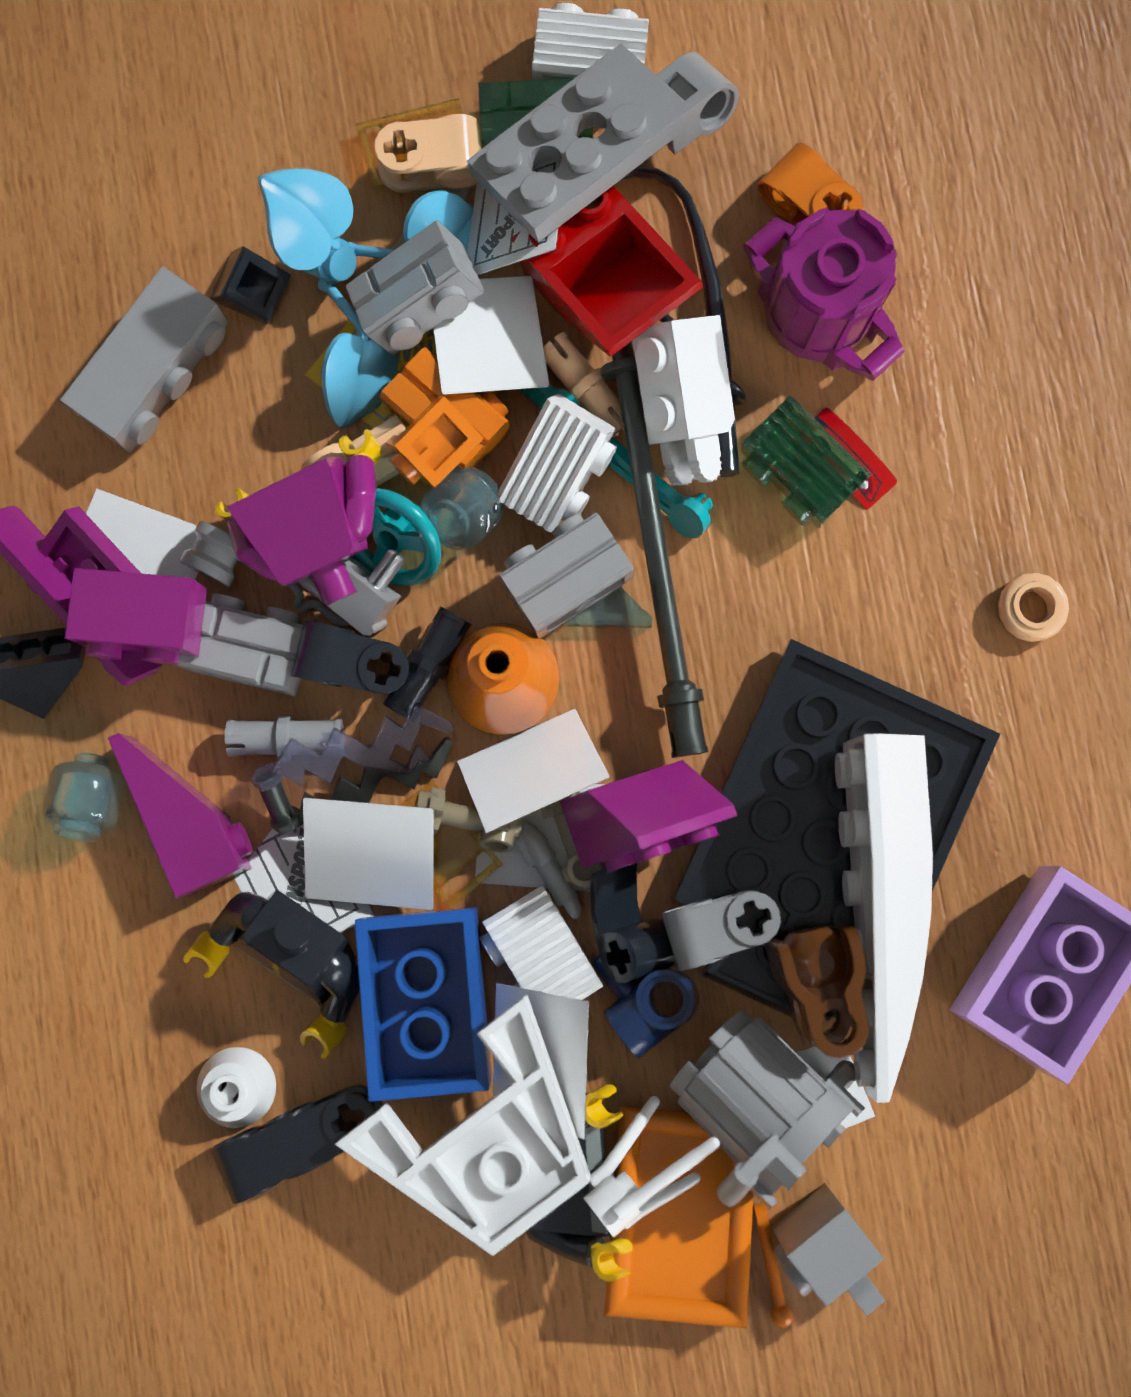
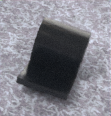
[590,863,675,983]

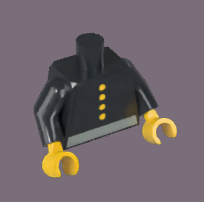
[183,890,360,1059]
[525,1084,633,1282]

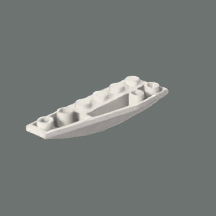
[835,734,933,1103]

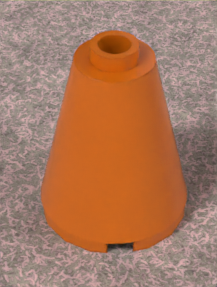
[447,623,559,735]

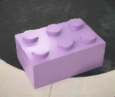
[949,866,1131,1085]

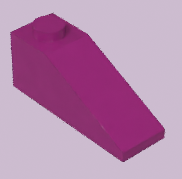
[108,733,253,898]

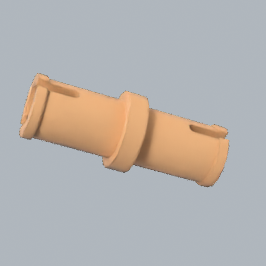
[543,332,624,438]

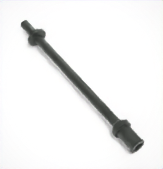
[600,341,709,758]

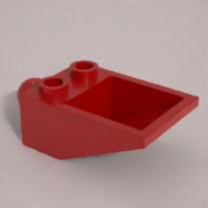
[510,186,703,357]

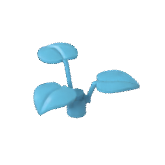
[258,168,473,427]

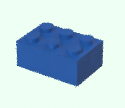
[355,907,492,1102]

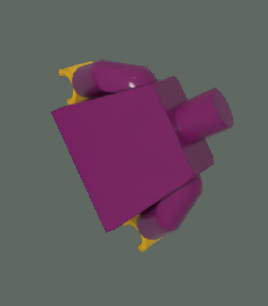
[215,429,382,606]

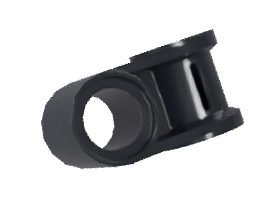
[291,620,409,694]

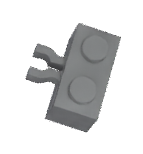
[771,1184,885,1316]

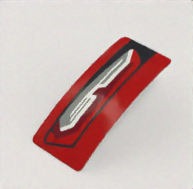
[797,408,897,509]

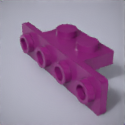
[0,506,162,686]

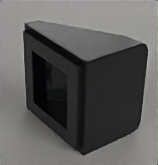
[210,246,291,324]

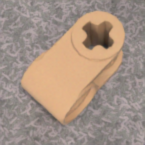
[375,114,482,193]

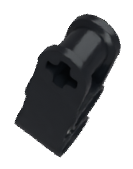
[210,1084,383,1204]

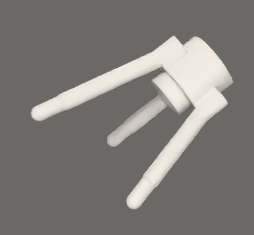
[583,1096,720,1237]

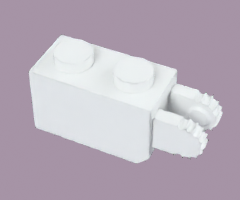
[633,315,735,486]

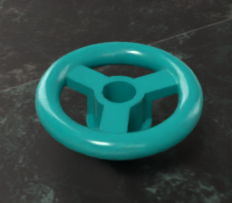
[353,488,441,586]

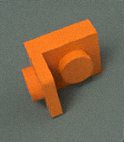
[386,395,484,488]

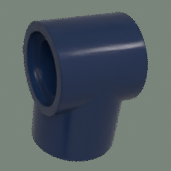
[592,955,699,1058]

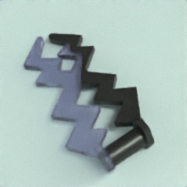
[251,703,453,835]

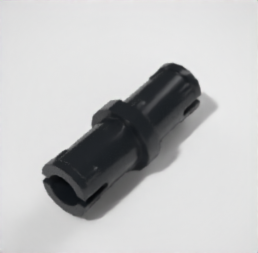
[383,606,472,722]

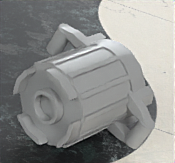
[669,1010,865,1210]

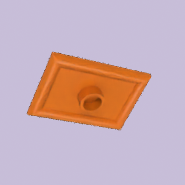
[604,1106,753,1329]

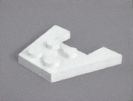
[335,994,591,1256]

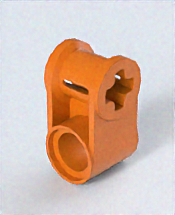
[757,143,863,226]

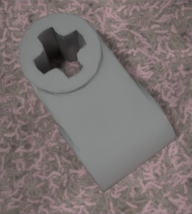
[661,890,781,971]

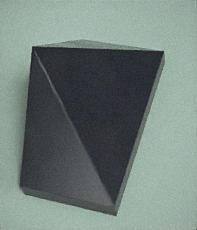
[0,627,85,719]

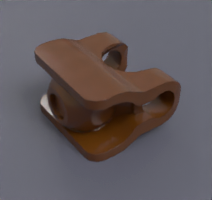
[764,923,869,1058]

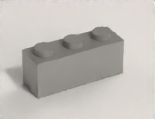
[60,266,229,453]

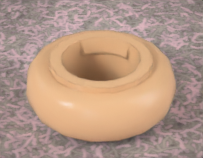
[998,572,1069,642]

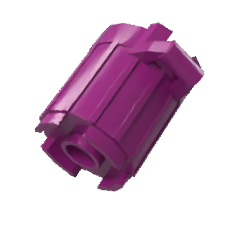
[743,208,905,381]

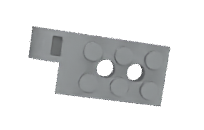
[466,43,739,243]

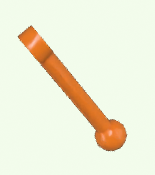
[753,1203,794,1328]

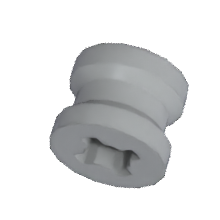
[178,521,237,587]

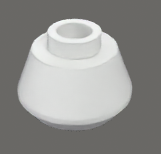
[197,1047,276,1128]

